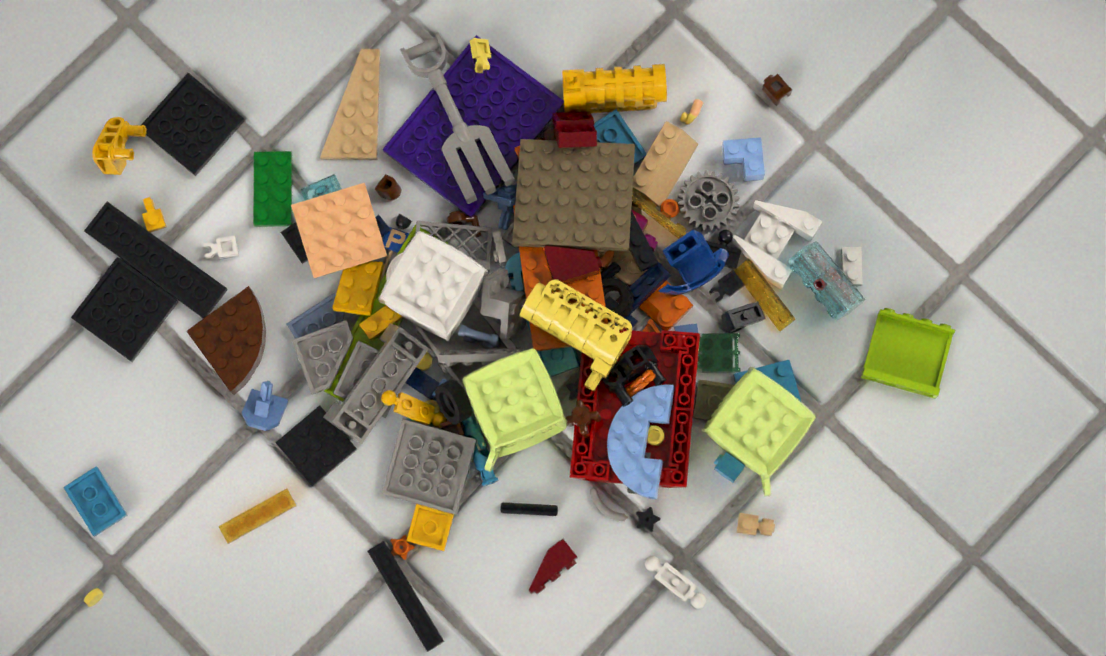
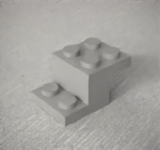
[481,268,527,339]

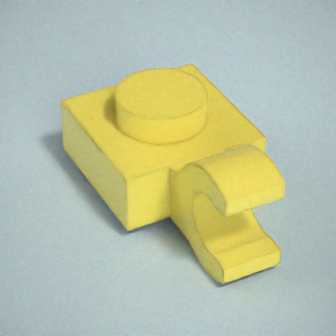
[469,38,491,73]

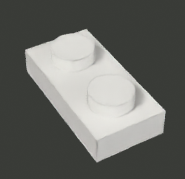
[841,247,863,286]

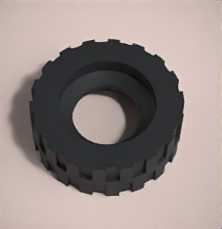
[602,278,635,322]
[435,379,472,425]

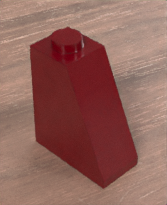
[543,246,602,286]

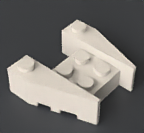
[732,200,822,290]

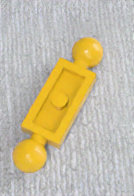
[381,390,447,428]

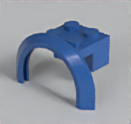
[659,229,729,295]

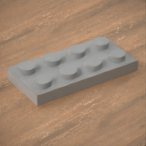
[438,348,523,366]

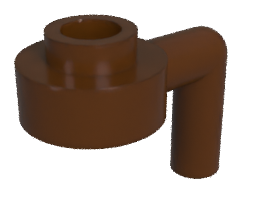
[446,211,482,237]

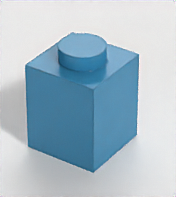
[714,452,745,483]

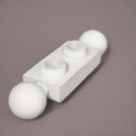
[645,556,707,609]

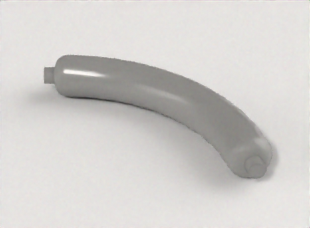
[590,486,628,521]

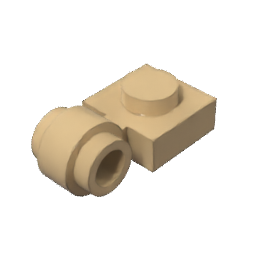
[736,513,775,536]

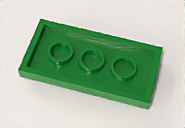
[253,151,292,227]

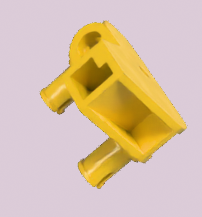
[92,117,146,175]

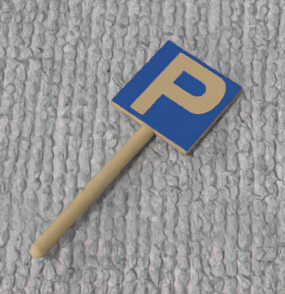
[379,227,409,284]

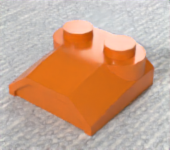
[639,281,693,331]

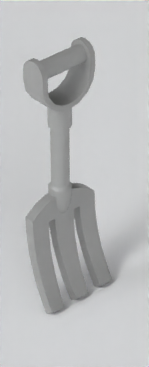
[400,32,516,204]

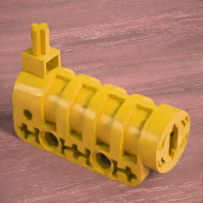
[562,64,667,113]

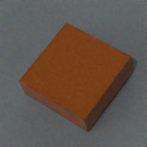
[600,250,614,270]

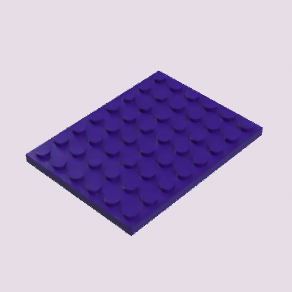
[382,35,564,218]

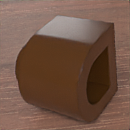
[375,174,402,201]

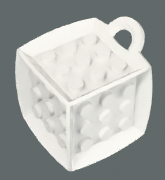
[379,231,489,341]

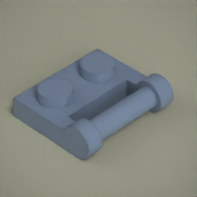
[458,325,500,348]

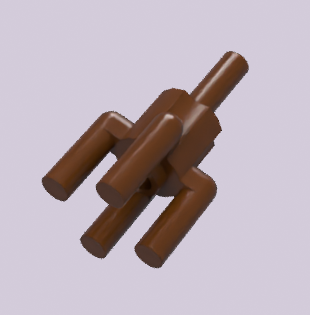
[565,400,601,438]

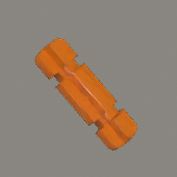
[626,370,656,397]

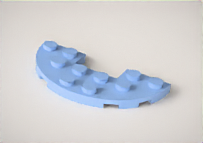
[607,385,675,500]

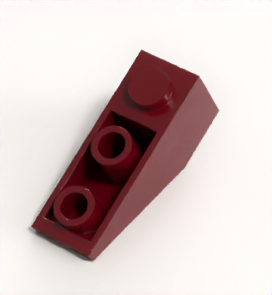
[529,539,578,594]

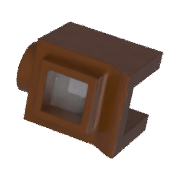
[762,74,792,106]

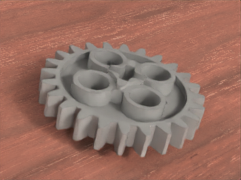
[678,170,740,232]

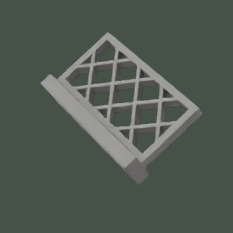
[415,221,492,273]

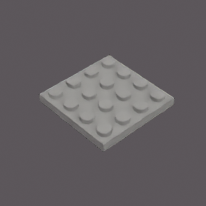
[382,419,478,515]

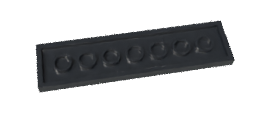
[84,201,228,319]

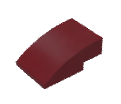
[552,111,597,148]

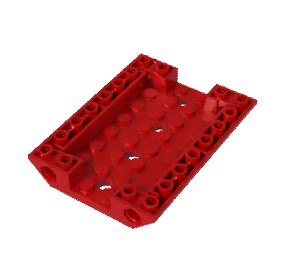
[570,330,700,488]

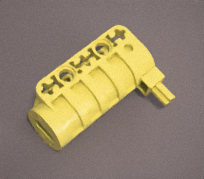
[519,280,632,391]

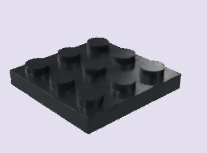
[275,406,357,487]

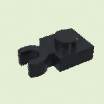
[709,270,745,303]

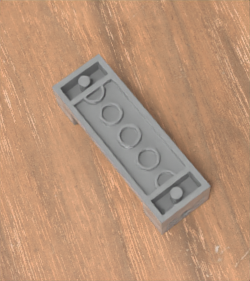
[323,323,429,444]

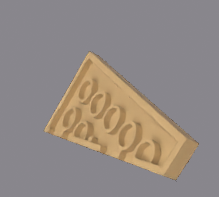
[320,49,380,160]

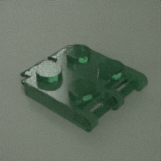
[697,333,741,373]

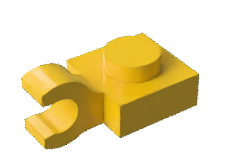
[142,197,166,232]

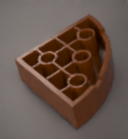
[186,286,266,395]

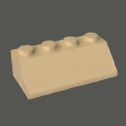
[632,121,698,208]

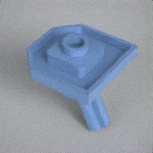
[483,185,517,230]
[242,381,288,431]

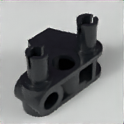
[601,345,666,407]

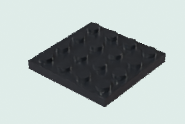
[141,73,245,177]
[71,257,179,362]

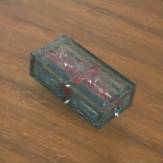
[788,241,866,320]

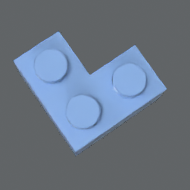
[722,137,765,181]

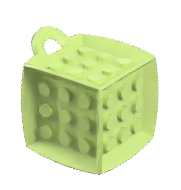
[462,349,567,472]
[702,367,816,496]

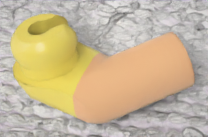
[680,99,703,124]

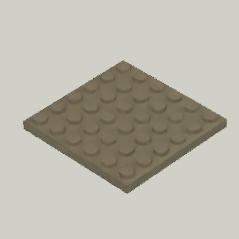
[512,139,635,251]

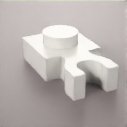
[492,231,507,267]
[203,236,239,259]

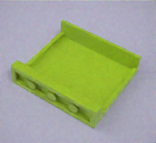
[861,308,956,399]

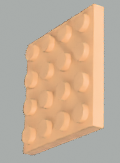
[291,183,387,278]

